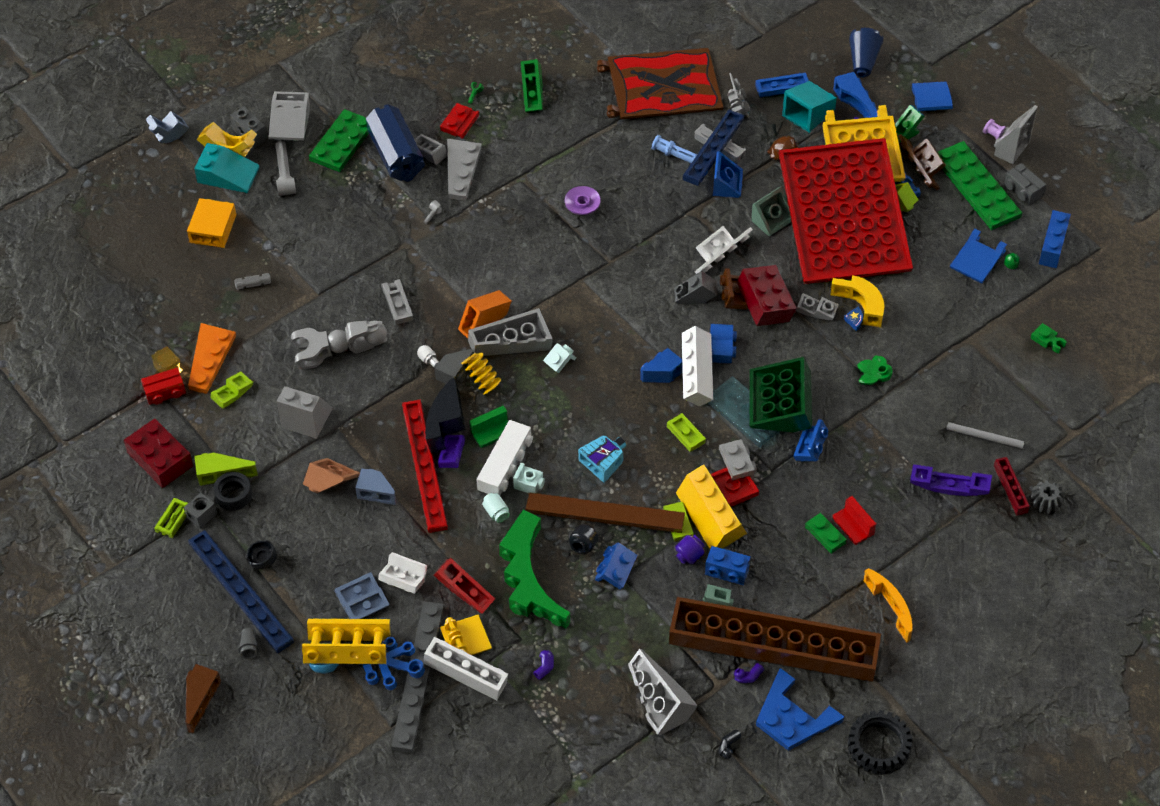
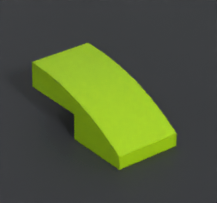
[211,372,253,409]

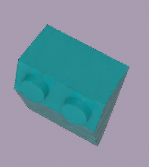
[194,143,260,193]

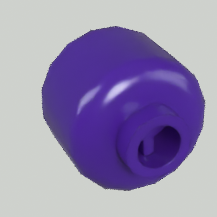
[675,535,705,565]

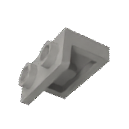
[719,439,757,480]

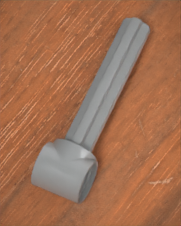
[275,140,296,196]

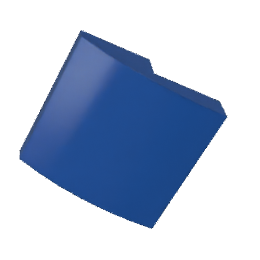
[912,82,953,111]

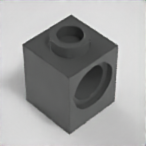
[184,493,217,529]

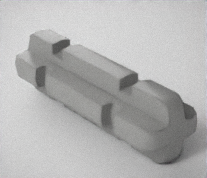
[234,273,271,290]

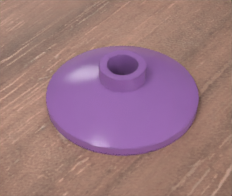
[565,186,600,215]

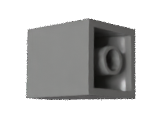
[276,386,332,439]

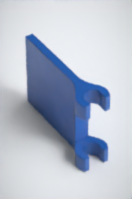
[950,229,1007,283]

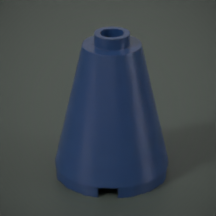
[849,27,884,78]

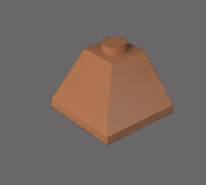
[303,458,360,493]

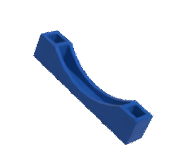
[833,72,878,118]

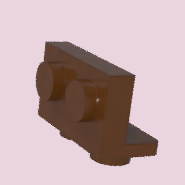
[720,268,748,310]

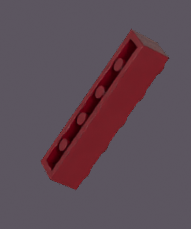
[994,457,1030,516]

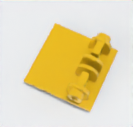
[440,615,492,655]

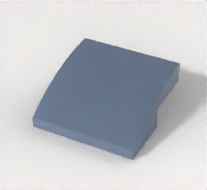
[334,572,389,619]

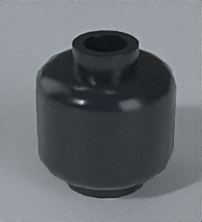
[569,524,598,554]

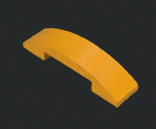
[863,568,912,643]

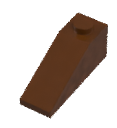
[186,664,221,734]

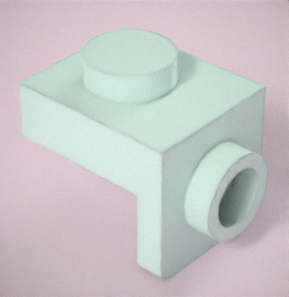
[543,343,577,373]

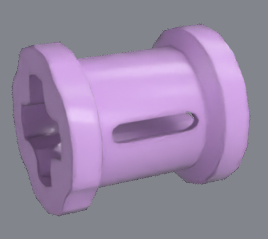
[983,119,1006,140]

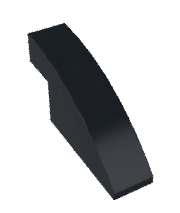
[425,378,466,453]

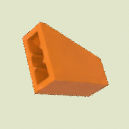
[458,290,512,338]

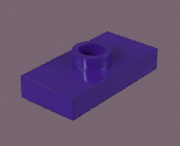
[438,435,465,468]

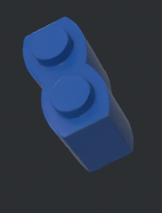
[710,324,737,363]

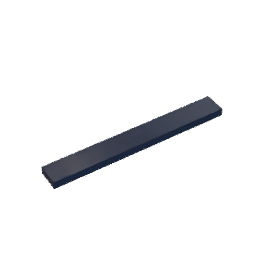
[188,530,294,654]

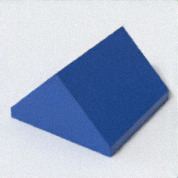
[713,151,743,198]

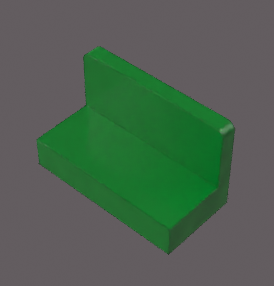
[469,405,509,448]

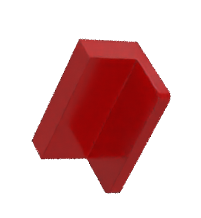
[832,496,876,545]

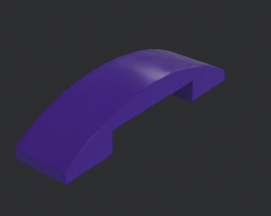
[910,464,992,496]

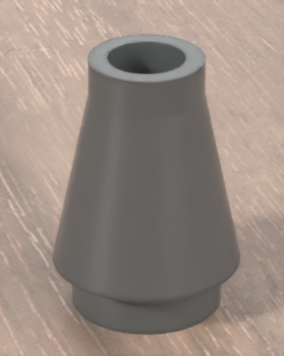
[238,628,259,659]

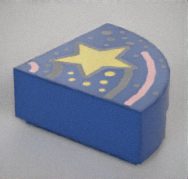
[844,307,863,331]

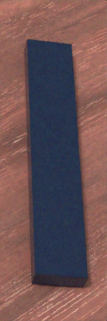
[682,110,745,186]

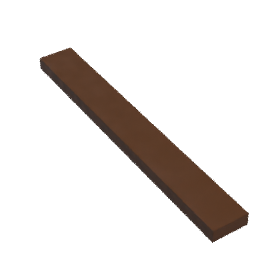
[525,492,685,533]

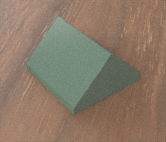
[751,186,792,236]

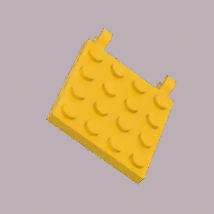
[822,105,906,182]

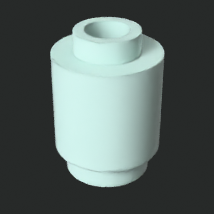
[482,493,510,523]

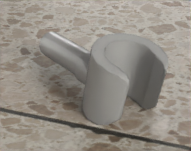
[424,200,442,224]

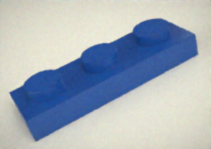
[755,73,809,97]

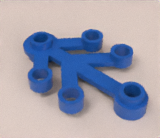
[362,637,425,690]

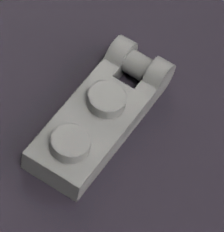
[382,279,413,325]

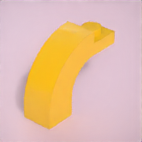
[197,122,257,157]
[830,275,884,327]

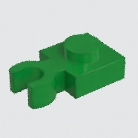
[1030,323,1067,353]

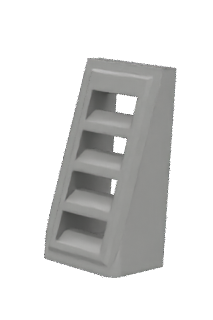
[414,134,448,165]

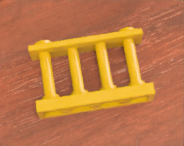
[302,619,391,664]

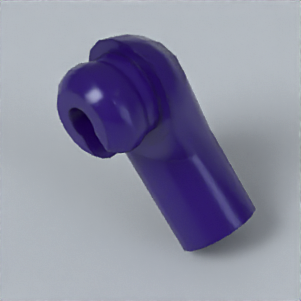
[533,650,554,680]
[734,663,764,683]

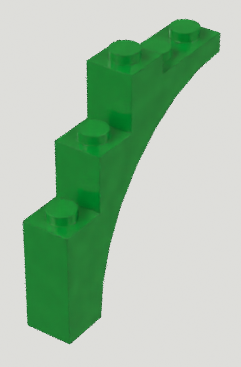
[499,510,571,629]

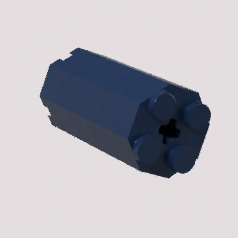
[366,104,425,182]

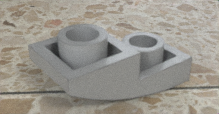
[795,293,839,320]

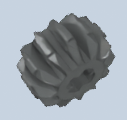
[1030,480,1065,514]

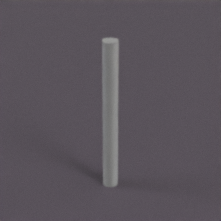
[947,422,1024,449]

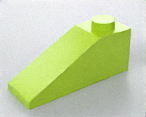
[194,453,258,486]

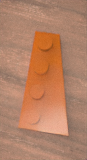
[188,323,236,394]

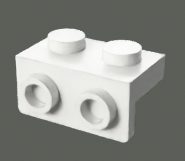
[378,552,427,594]

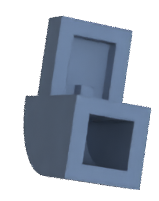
[146,111,189,143]

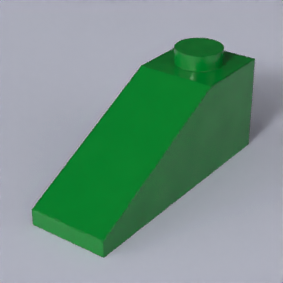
[521,59,543,112]

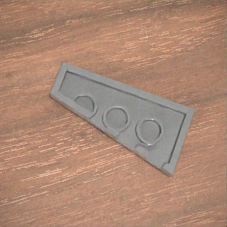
[447,139,482,201]

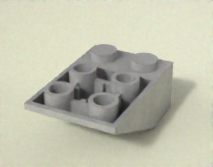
[269,91,310,141]

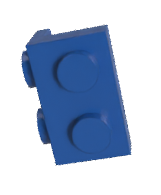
[793,420,828,461]
[595,542,637,589]

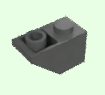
[674,271,717,304]
[435,349,474,385]

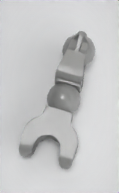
[291,321,387,370]

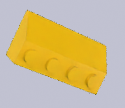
[676,464,747,549]

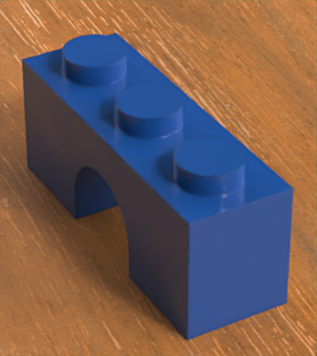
[1039,210,1071,269]

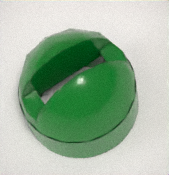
[1004,253,1020,269]

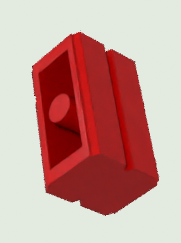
[141,367,186,405]

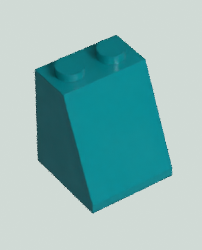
[782,81,837,133]

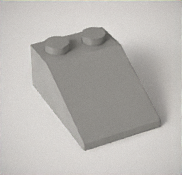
[994,105,1038,164]

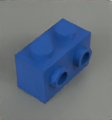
[705,546,750,586]

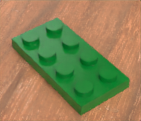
[309,109,369,172]

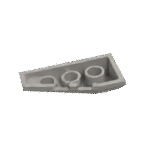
[628,649,697,735]

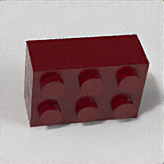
[737,265,796,326]
[124,418,193,488]

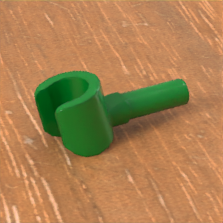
[468,82,484,104]

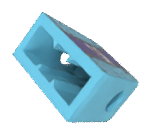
[578,436,626,483]

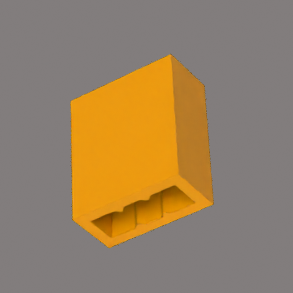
[187,198,236,248]

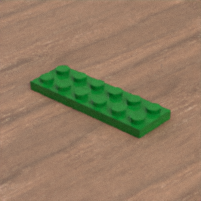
[938,141,1022,230]

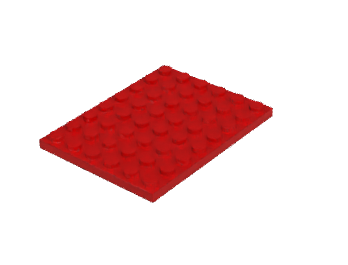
[778,138,913,284]

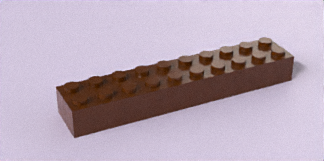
[669,597,881,682]

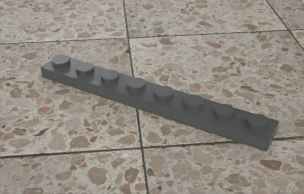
[391,601,444,753]

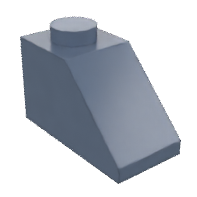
[356,469,396,505]

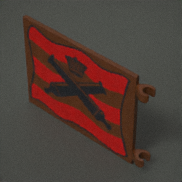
[597,48,724,119]

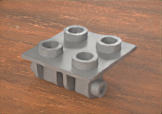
[727,73,750,119]

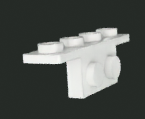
[695,226,753,274]

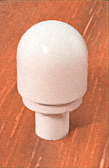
[417,345,439,368]

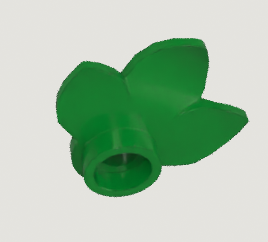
[857,355,893,385]

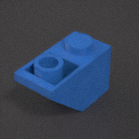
[640,348,683,383]

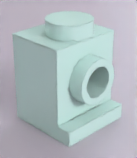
[513,463,545,493]

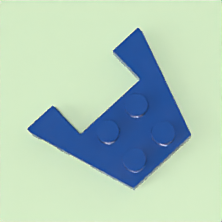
[756,668,844,751]

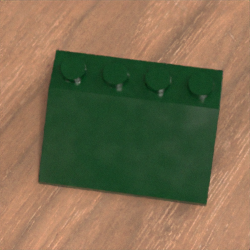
[749,357,812,432]

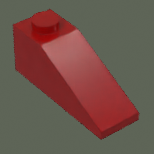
[434,558,495,614]

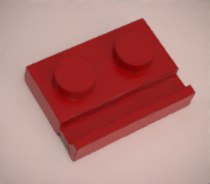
[440,103,479,139]

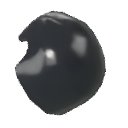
[246,540,277,570]

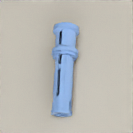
[651,135,697,163]

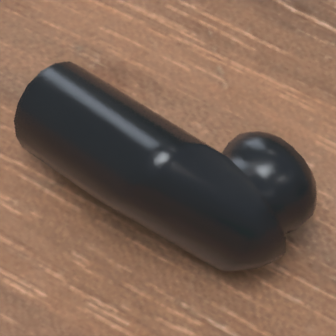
[718,729,741,759]

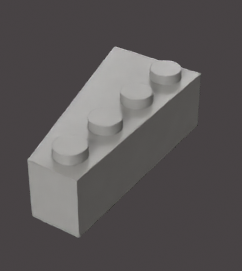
[468,308,553,356]

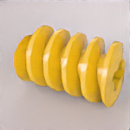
[461,353,501,395]

